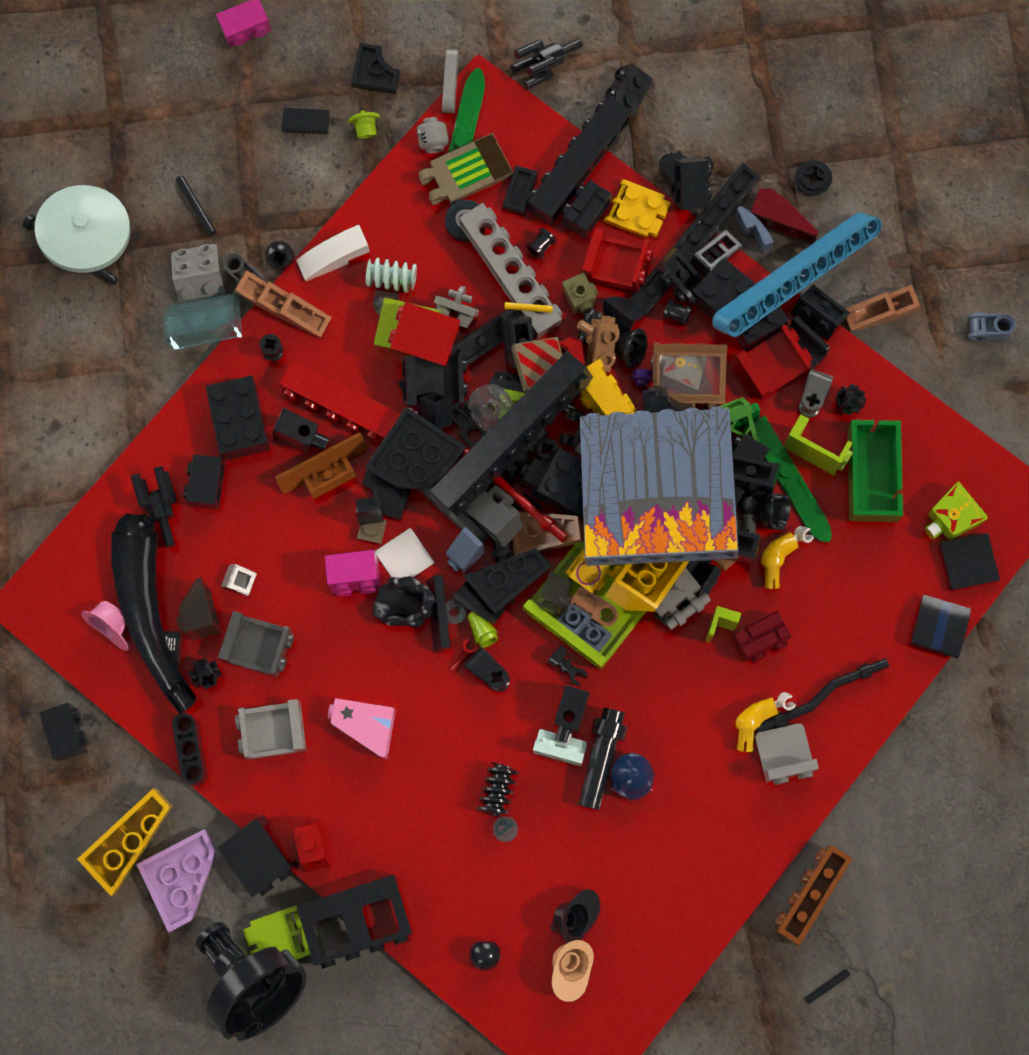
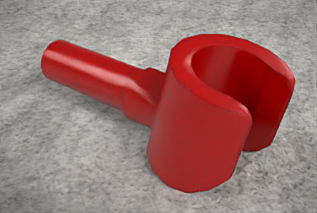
[451,639,478,672]

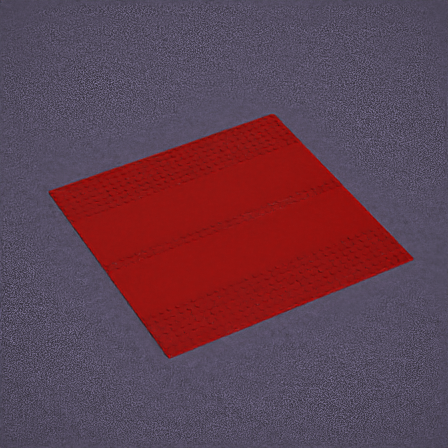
[0,55,1029,1055]

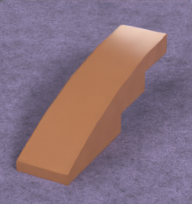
[234,271,332,338]

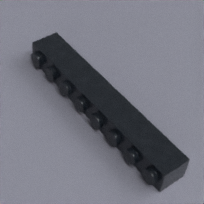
[431,351,593,517]

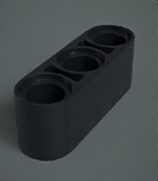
[172,713,208,786]

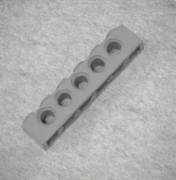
[459,203,562,339]

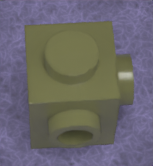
[562,272,598,314]

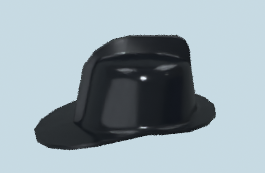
[550,889,600,943]

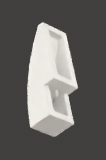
[297,225,370,281]

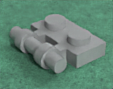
[656,568,711,630]

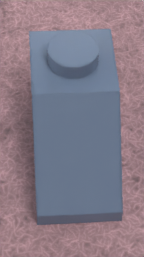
[446,527,485,574]

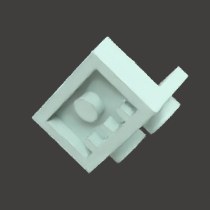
[533,729,587,766]

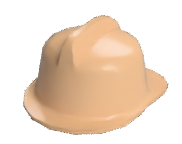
[552,940,594,1002]

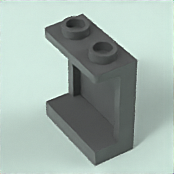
[218,611,294,677]

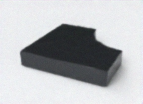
[351,43,400,94]
[362,469,411,521]

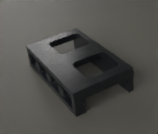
[297,874,414,969]

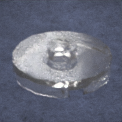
[468,384,514,432]

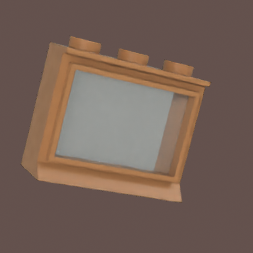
[652,342,727,408]

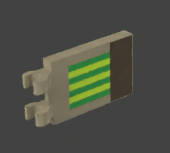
[419,133,513,205]

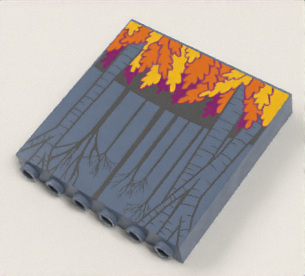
[580,406,738,566]

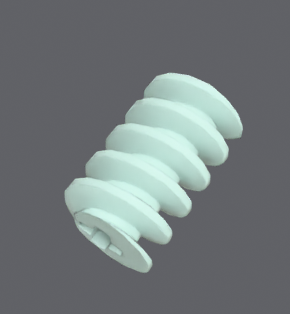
[366,258,417,293]

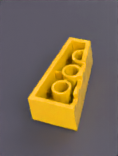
[580,359,636,416]
[77,788,173,896]

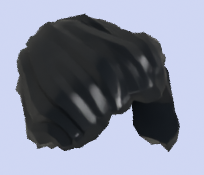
[372,576,436,628]

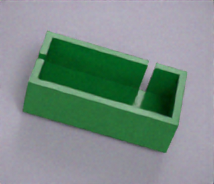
[847,420,903,522]

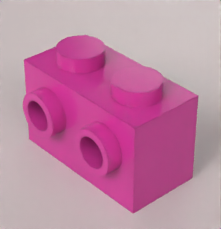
[216,0,272,47]

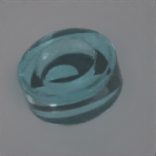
[493,816,518,842]

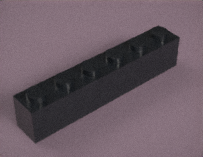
[527,95,632,226]

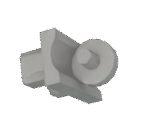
[434,286,480,328]

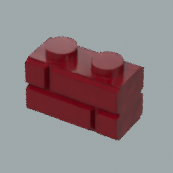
[732,611,791,663]

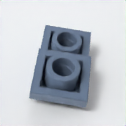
[557,604,612,652]

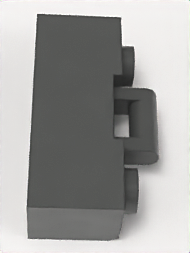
[464,486,524,547]

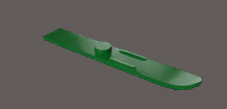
[448,68,485,153]
[749,416,832,543]

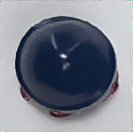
[609,752,655,802]

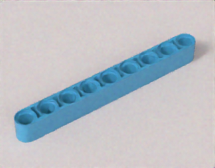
[712,212,882,337]

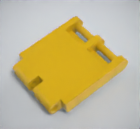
[604,179,671,239]

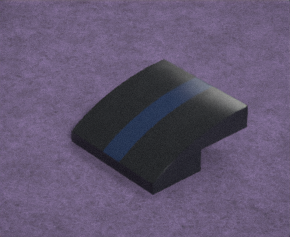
[910,594,971,659]

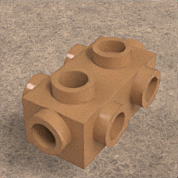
[577,316,619,373]

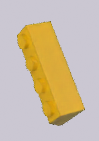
[605,561,689,612]

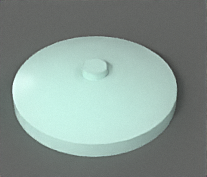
[35,185,130,273]

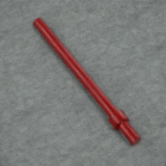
[462,448,569,543]

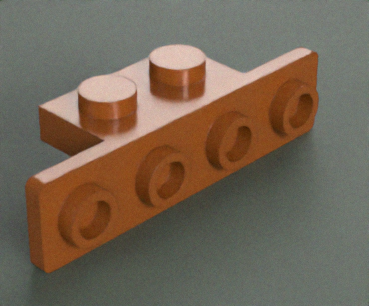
[275,433,368,499]

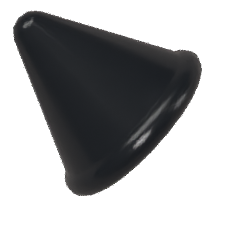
[614,328,648,368]

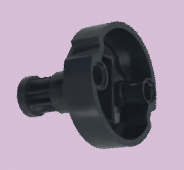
[196,922,307,1041]

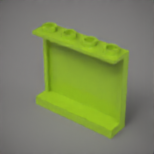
[523,542,647,670]

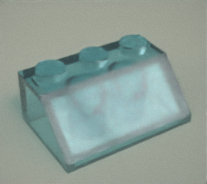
[164,293,242,349]

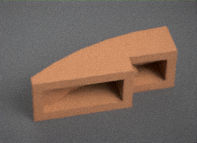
[846,285,922,332]

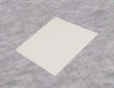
[375,528,435,577]

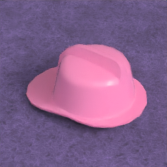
[81,601,128,651]

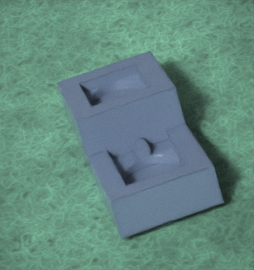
[735,206,774,254]

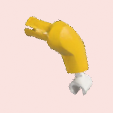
[761,526,814,589]
[735,692,796,752]

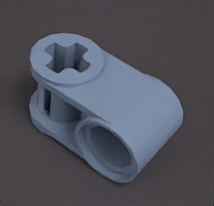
[968,313,1016,342]

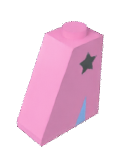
[328,699,396,760]

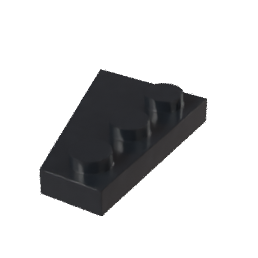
[463,548,552,614]

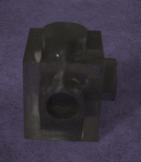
[538,572,573,615]

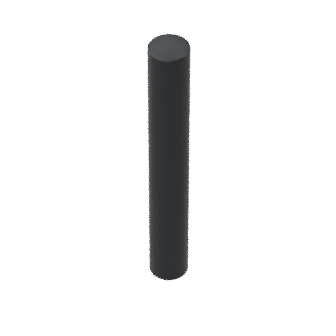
[175,175,217,237]

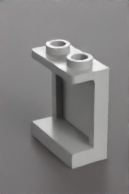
[235,699,307,760]

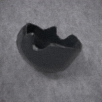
[758,493,791,530]

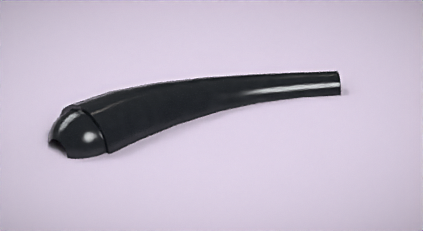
[111,513,197,713]

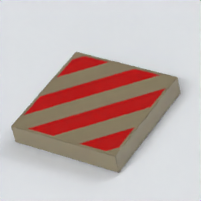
[511,337,562,392]

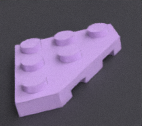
[137,829,217,933]

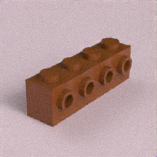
[774,845,853,946]

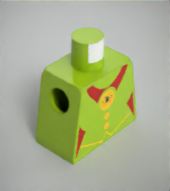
[924,482,988,540]

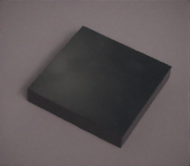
[939,533,1000,591]

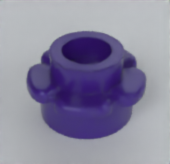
[630,369,653,387]

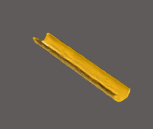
[505,302,553,313]

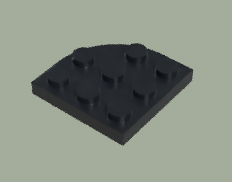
[365,407,467,490]

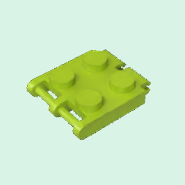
[243,905,311,960]

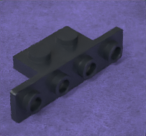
[654,560,722,628]

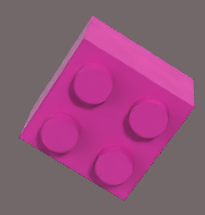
[325,550,381,597]

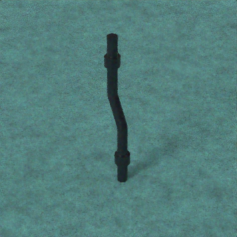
[756,658,889,733]

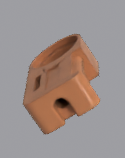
[570,586,618,626]

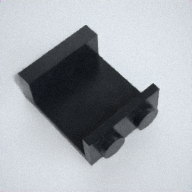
[402,354,467,405]
[217,815,298,897]

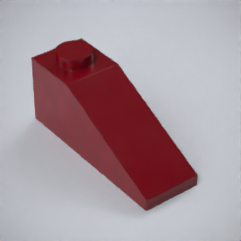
[751,188,819,244]

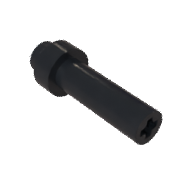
[578,707,628,810]

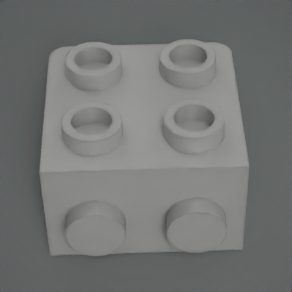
[171,244,225,302]
[755,724,819,785]

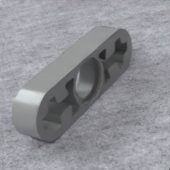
[442,49,459,113]

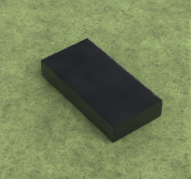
[282,108,330,135]
[502,165,538,216]

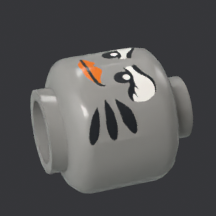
[417,117,449,153]

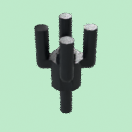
[510,38,583,90]
[130,466,176,548]

